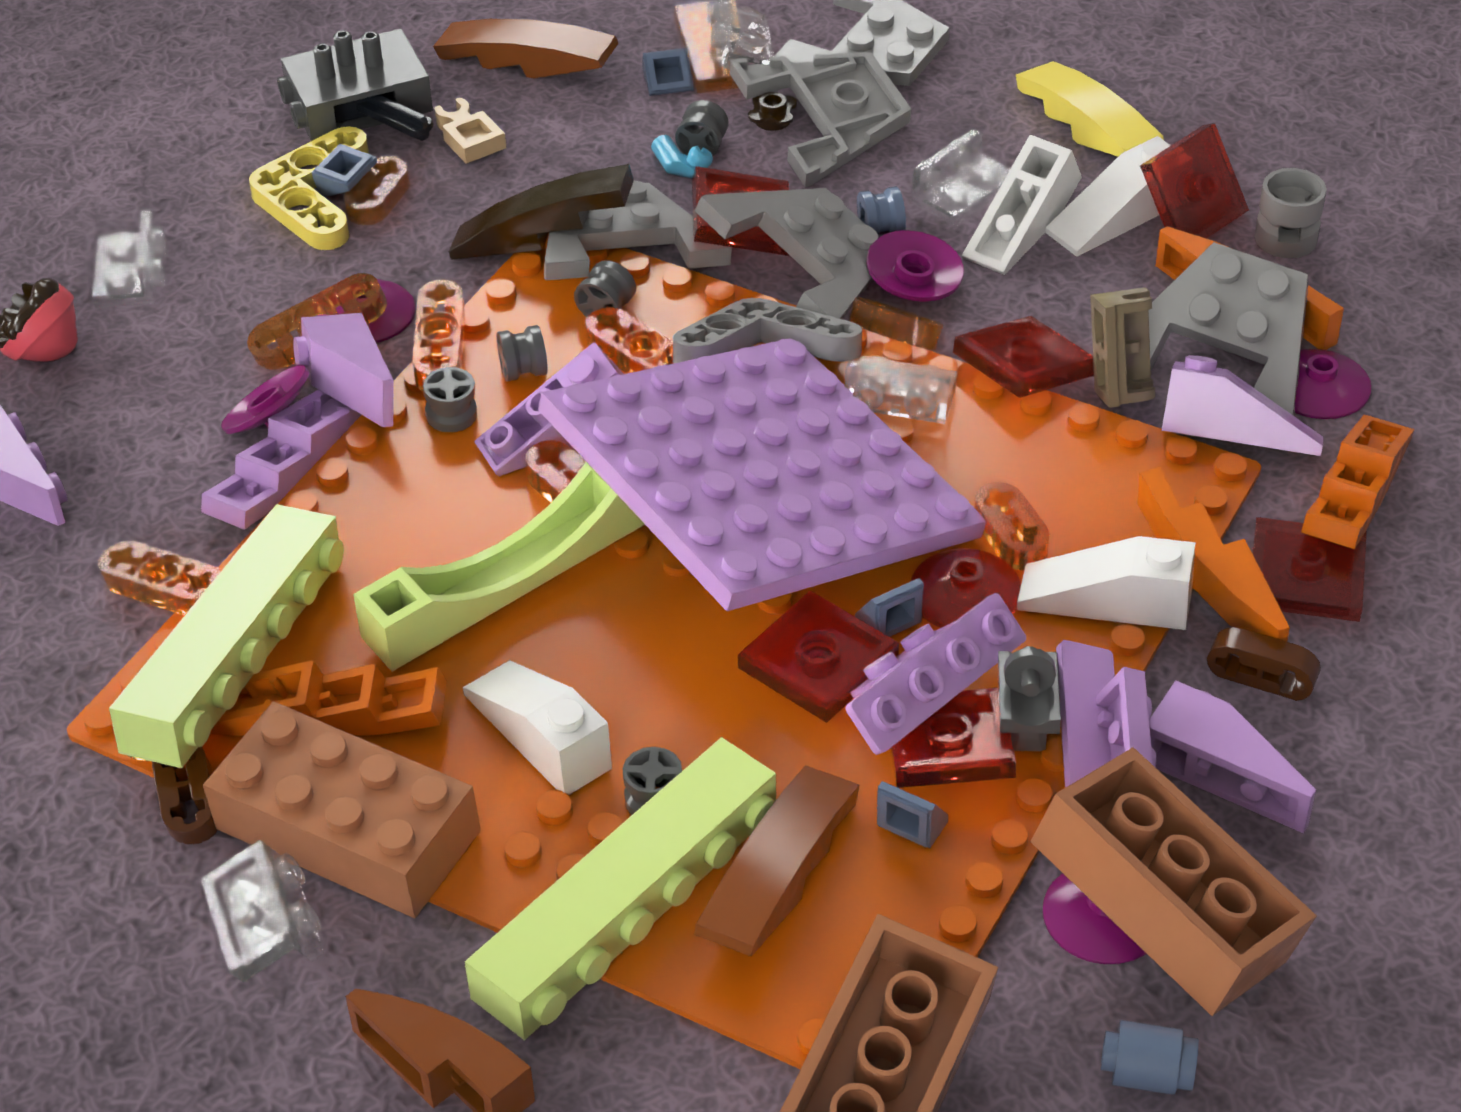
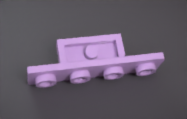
[845,593,1026,755]
[1056,640,1157,788]

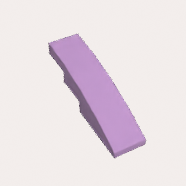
[201,389,361,530]

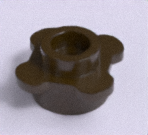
[748,92,797,131]

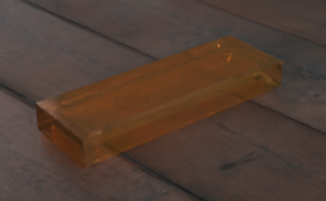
[674,0,739,93]

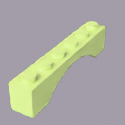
[353,462,645,672]

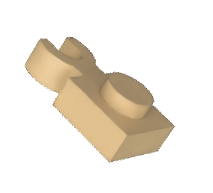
[435,98,506,164]

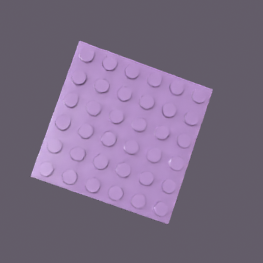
[538,338,988,611]

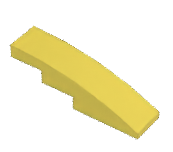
[1016,61,1164,157]

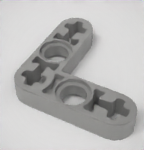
[673,298,862,363]

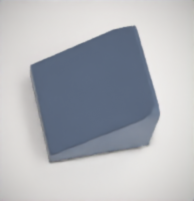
[642,48,694,96]
[311,144,378,197]
[854,578,924,643]
[877,781,948,848]

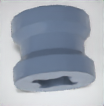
[857,186,906,234]

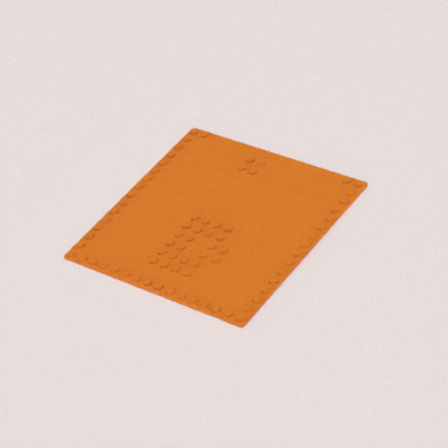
[67,233,1261,1070]

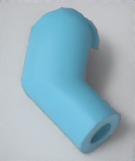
[651,135,713,179]

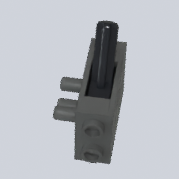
[277,29,433,141]

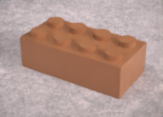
[203,701,481,918]
[1030,747,1317,1016]
[780,914,998,1112]

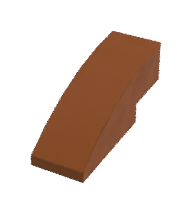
[345,989,535,1112]

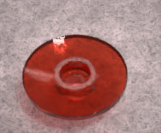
[911,548,1021,628]

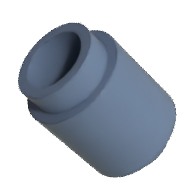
[1101,1020,1199,1095]

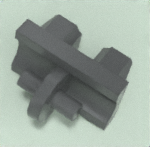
[998,646,1061,751]

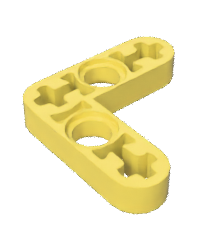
[249,126,369,250]

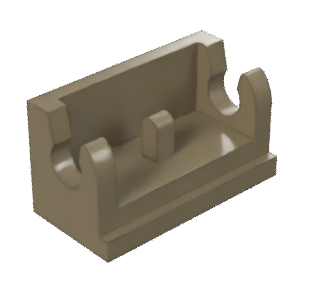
[1090,287,1155,408]

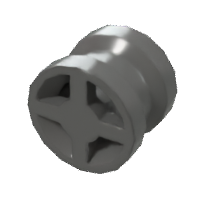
[675,100,729,156]
[574,260,636,324]
[496,325,548,382]
[423,367,477,432]
[622,747,682,816]

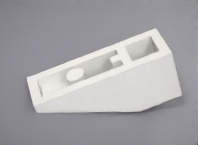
[962,135,1082,275]
[1045,136,1190,257]
[1017,536,1196,630]
[463,660,612,795]

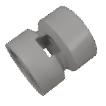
[1254,168,1327,258]

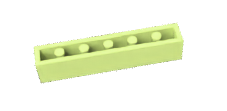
[109,504,344,768]
[465,737,776,1040]

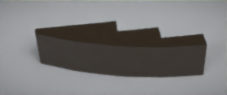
[448,164,634,260]

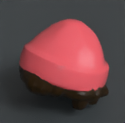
[0,278,78,362]

